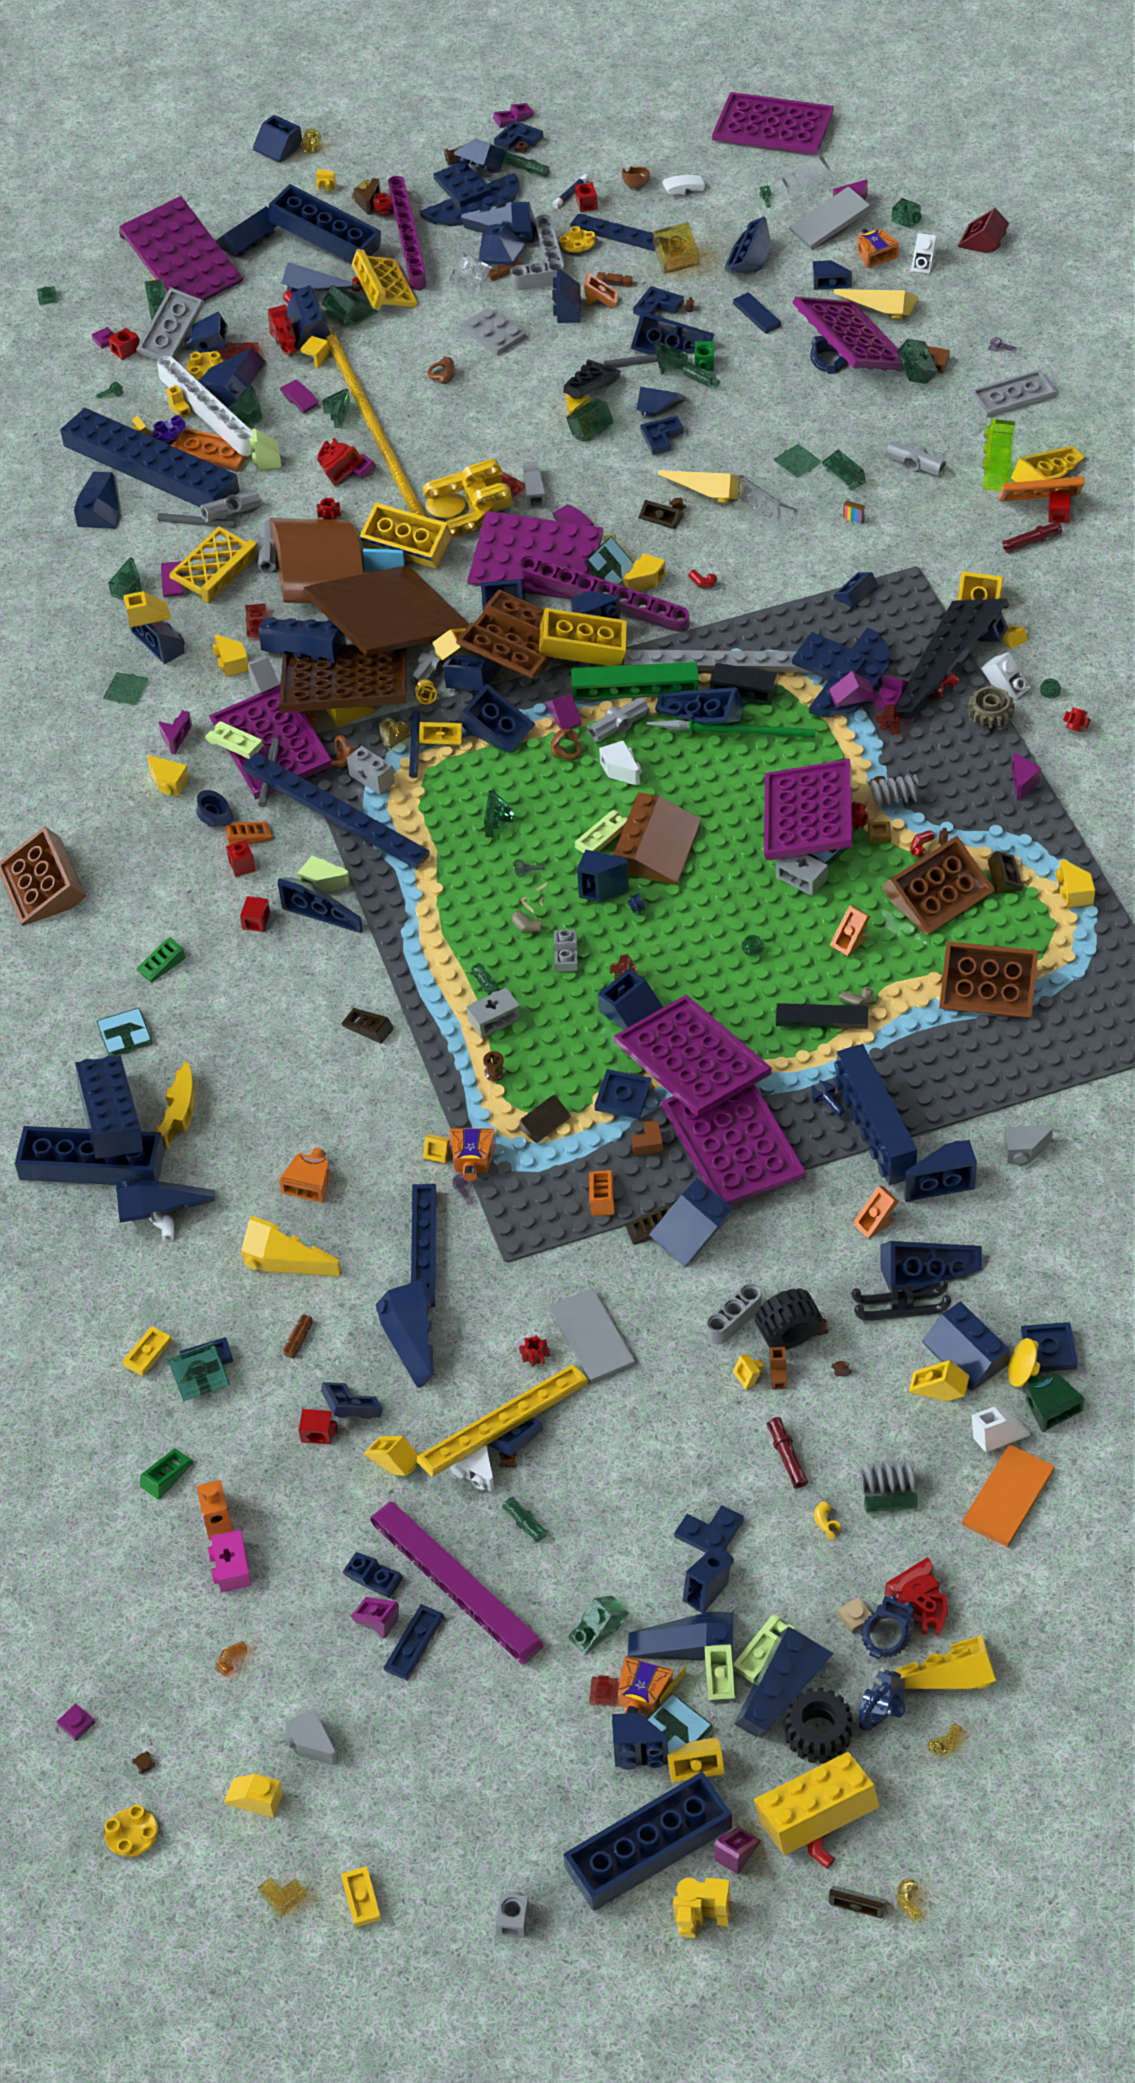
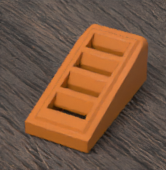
[224,821,272,845]
[589,1170,614,1216]

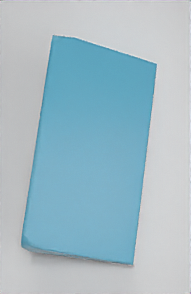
[363,549,406,571]

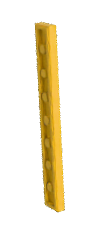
[417,1364,588,1477]

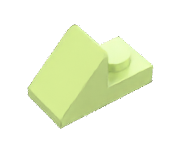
[704,1644,735,1700]

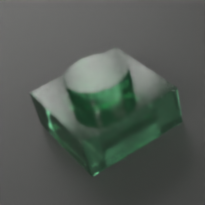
[37,286,58,305]

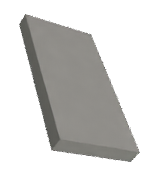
[790,186,871,250]
[136,287,205,360]
[970,369,1058,418]
[549,1288,635,1384]

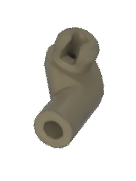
[512,911,542,932]
[839,987,874,1006]

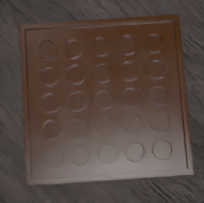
[303,565,469,656]
[279,644,407,713]

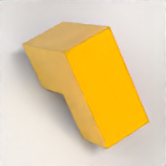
[166,385,191,419]

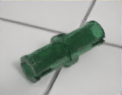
[864,1492,918,1513]
[502,1496,548,1543]

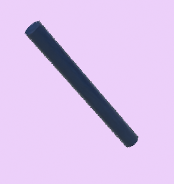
[409,710,420,778]

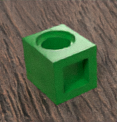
[695,341,715,371]

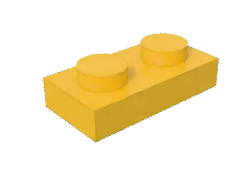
[122,1326,172,1377]
[340,1866,381,1928]

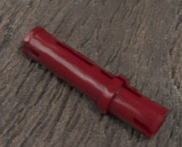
[1002,521,1062,553]
[766,1417,809,1489]

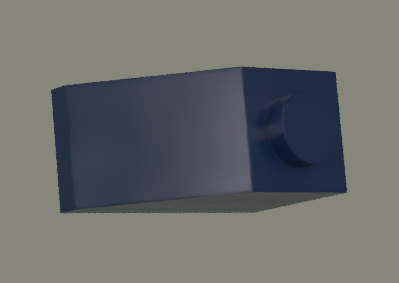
[812,260,852,290]

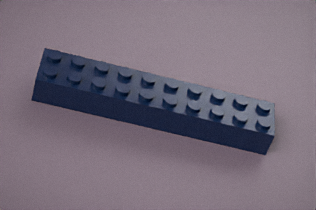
[60,407,240,507]

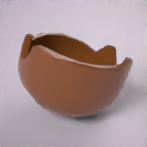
[621,166,650,188]

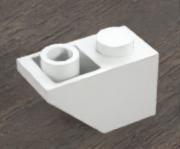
[911,233,939,274]
[981,653,1031,699]
[599,741,642,785]
[972,1407,1030,1452]
[450,1446,494,1492]

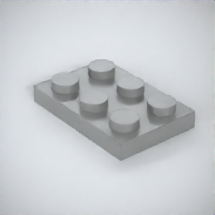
[460,308,526,356]

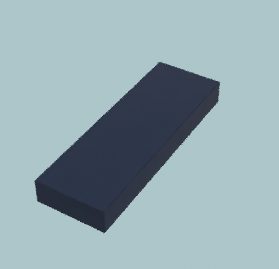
[733,292,781,334]
[384,1604,444,1681]

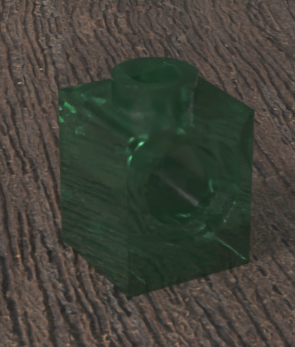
[892,198,922,229]

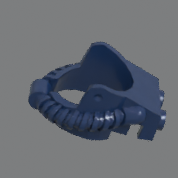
[810,336,846,374]
[861,1595,915,1660]
[859,1669,905,1731]

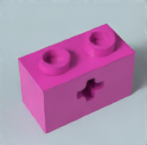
[208,1530,252,1592]

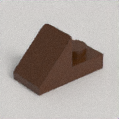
[353,178,381,215]

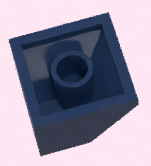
[478,224,526,265]
[636,387,686,417]
[480,579,526,611]

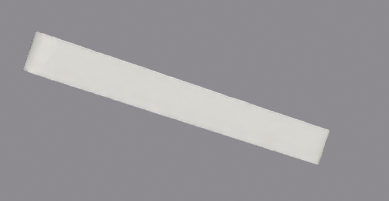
[157,356,255,456]

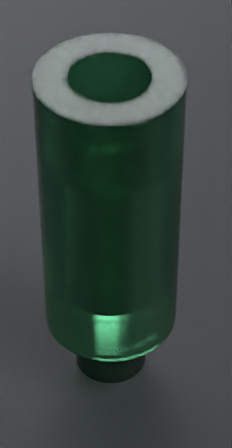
[683,363,720,387]

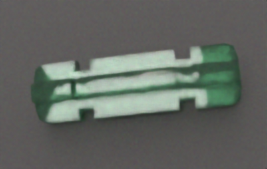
[471,963,501,995]

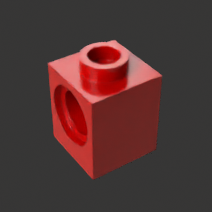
[575,182,598,212]
[108,328,140,360]
[1048,492,1070,523]
[226,840,256,877]
[240,896,270,932]
[298,1409,337,1444]

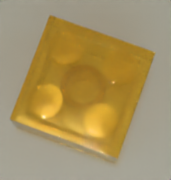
[653,222,699,274]

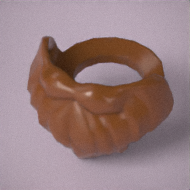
[427,356,456,384]
[550,728,582,760]
[331,735,357,768]

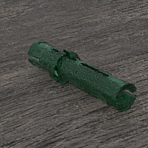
[503,152,550,177]

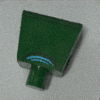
[1026,1372,1084,1432]

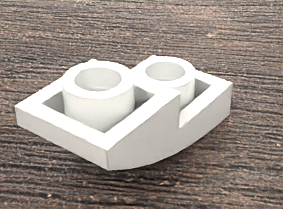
[663,175,705,195]

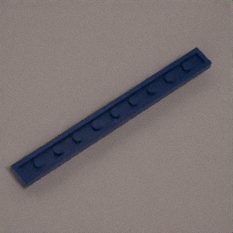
[243,752,430,870]

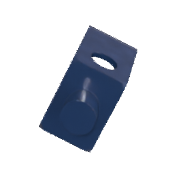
[184,311,228,353]
[682,1551,734,1613]

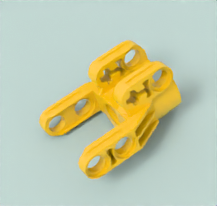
[422,459,513,538]

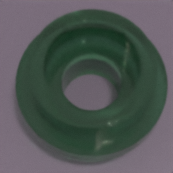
[1040,678,1061,698]
[742,935,764,956]

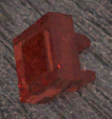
[876,704,900,735]
[610,954,637,980]
[589,1675,618,1707]

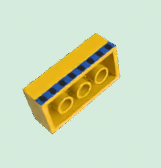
[359,503,452,569]

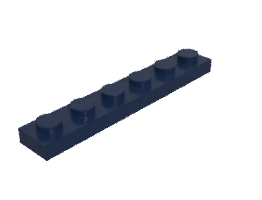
[570,213,678,256]
[411,1183,437,1307]

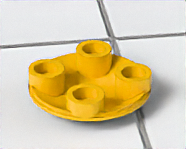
[559,226,596,252]
[186,351,223,380]
[426,492,465,520]
[1008,1338,1040,1388]
[104,1805,158,1857]

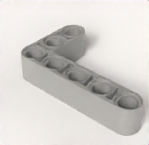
[511,214,564,290]

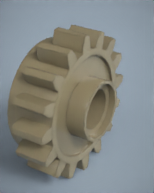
[967,687,1015,728]

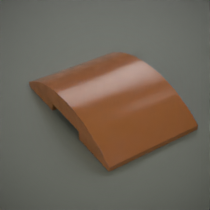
[269,518,363,603]
[456,589,553,679]

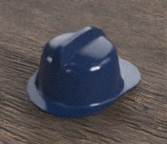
[196,790,234,827]

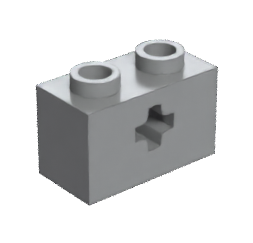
[347,746,395,795]
[776,854,828,896]
[466,988,521,1039]

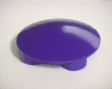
[151,415,186,443]

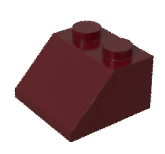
[958,208,1010,253]

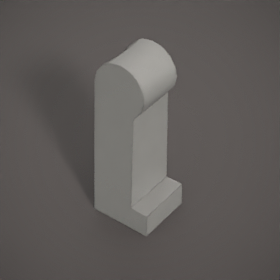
[523,461,546,509]

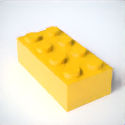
[539,608,627,666]
[753,1752,879,1856]

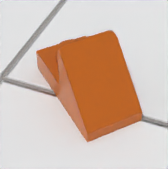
[584,272,619,308]
[830,906,871,956]
[852,1186,899,1238]

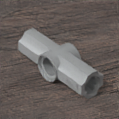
[886,441,946,476]
[200,490,261,522]
[257,519,277,573]
[408,645,445,689]
[587,697,649,742]

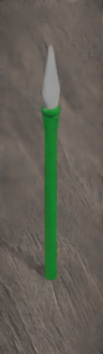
[646,720,816,738]

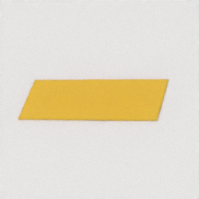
[660,1664,686,1707]

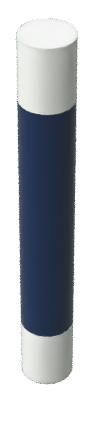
[552,174,589,209]

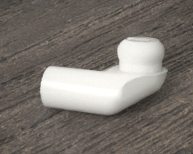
[149,1211,174,1241]

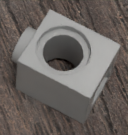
[496,1892,529,1938]

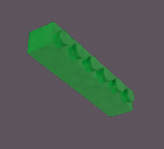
[571,662,699,701]

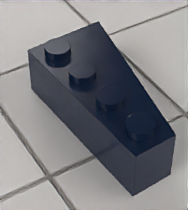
[258,617,346,663]
[734,1626,834,1737]

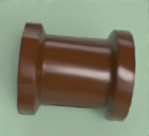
[444,146,462,165]
[483,1051,505,1082]

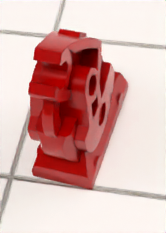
[268,304,297,355]
[317,438,364,486]
[884,1557,948,1636]

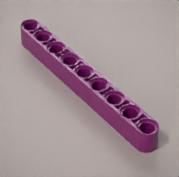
[388,176,426,290]
[519,555,690,632]
[370,1501,544,1665]

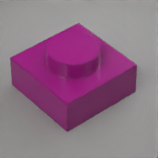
[91,327,114,349]
[352,453,376,479]
[56,1703,95,1741]

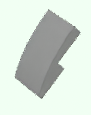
[554,929,578,972]

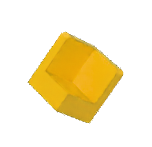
[301,336,330,368]

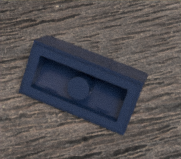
[833,572,878,607]

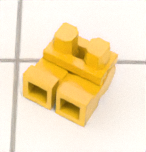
[673,1878,732,1938]

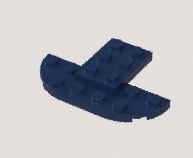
[420,162,519,226]
[792,627,890,717]

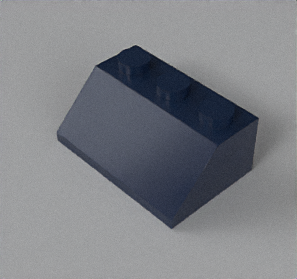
[216,206,278,256]
[287,285,331,350]
[126,611,185,665]
[922,1301,1010,1391]

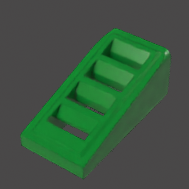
[137,937,185,983]
[140,1448,193,1500]

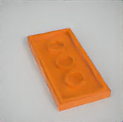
[171,428,248,472]
[998,477,1085,502]
[962,1444,1055,1548]

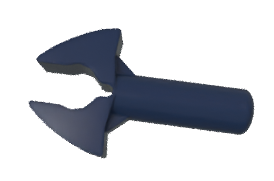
[811,1080,845,1117]

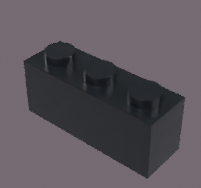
[710,663,778,705]

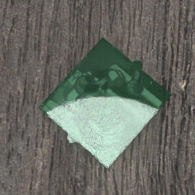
[774,444,821,478]
[103,672,148,705]

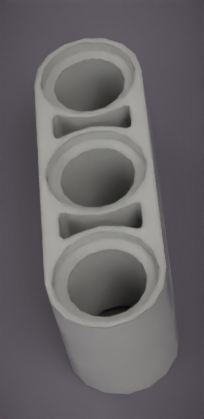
[706,1283,762,1345]

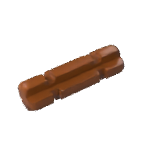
[488,259,522,281]
[596,272,633,287]
[283,1314,313,1358]

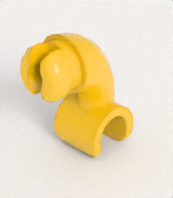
[814,1501,841,1540]

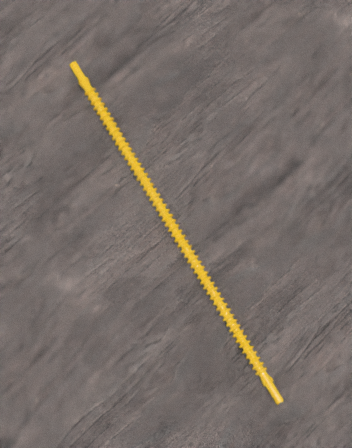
[326,321,426,517]

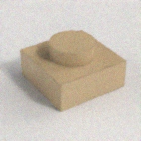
[837,1597,872,1633]

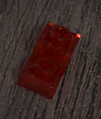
[245,603,267,638]

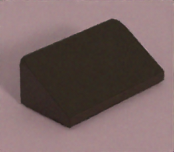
[638,500,684,529]
[988,850,1023,893]
[520,1095,571,1143]
[829,1886,887,1919]

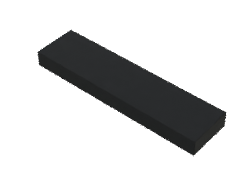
[776,1003,868,1029]

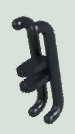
[851,1279,952,1321]

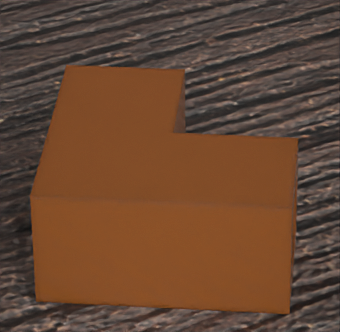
[923,346,950,374]
[631,1120,663,1156]
[769,1347,787,1390]

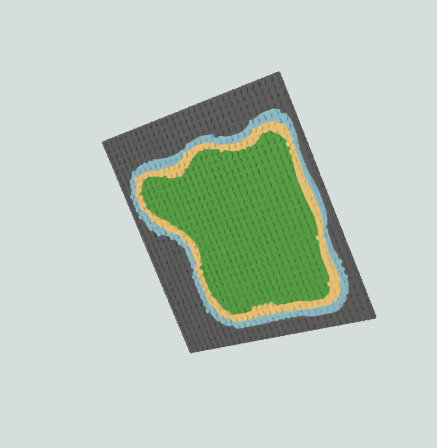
[309,567,1135,1262]

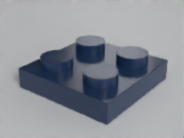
[594,1069,652,1120]
[1020,1322,1078,1372]

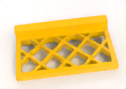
[351,249,418,309]
[169,526,257,603]

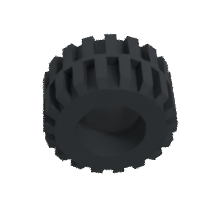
[755,1288,823,1349]
[785,1688,853,1763]

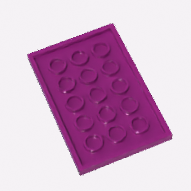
[712,92,834,155]
[119,196,243,301]
[792,296,914,372]
[467,511,604,599]
[209,684,333,800]
[764,759,853,861]
[613,994,772,1117]
[661,1084,806,1206]

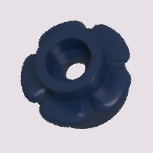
[628,893,646,915]

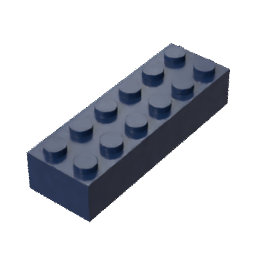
[269,184,381,264]
[834,1044,917,1186]
[75,1055,143,1159]
[14,1126,165,1185]
[563,1771,732,1911]

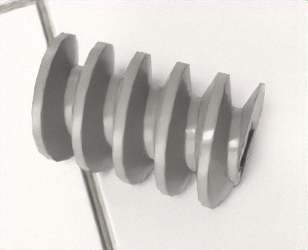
[871,774,918,807]
[861,1460,914,1494]

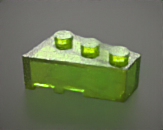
[982,419,1015,492]

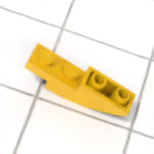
[155,1062,195,1149]

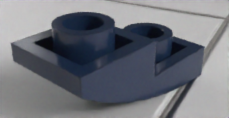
[343,1552,403,1598]

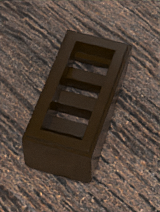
[341,1008,393,1044]
[625,1204,672,1245]

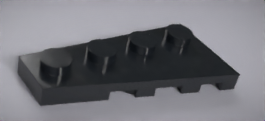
[563,359,621,399]

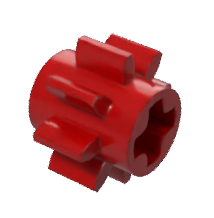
[373,192,393,216]
[317,498,341,520]
[1063,707,1091,733]
[852,802,869,830]
[519,1335,550,1367]

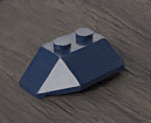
[724,216,772,274]

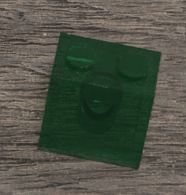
[321,285,378,326]

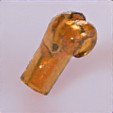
[216,1641,248,1677]

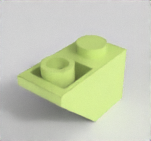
[249,429,282,471]
[298,856,351,893]

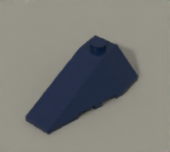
[630,311,714,354]
[199,348,265,408]
[880,1241,982,1291]
[375,1280,434,1388]

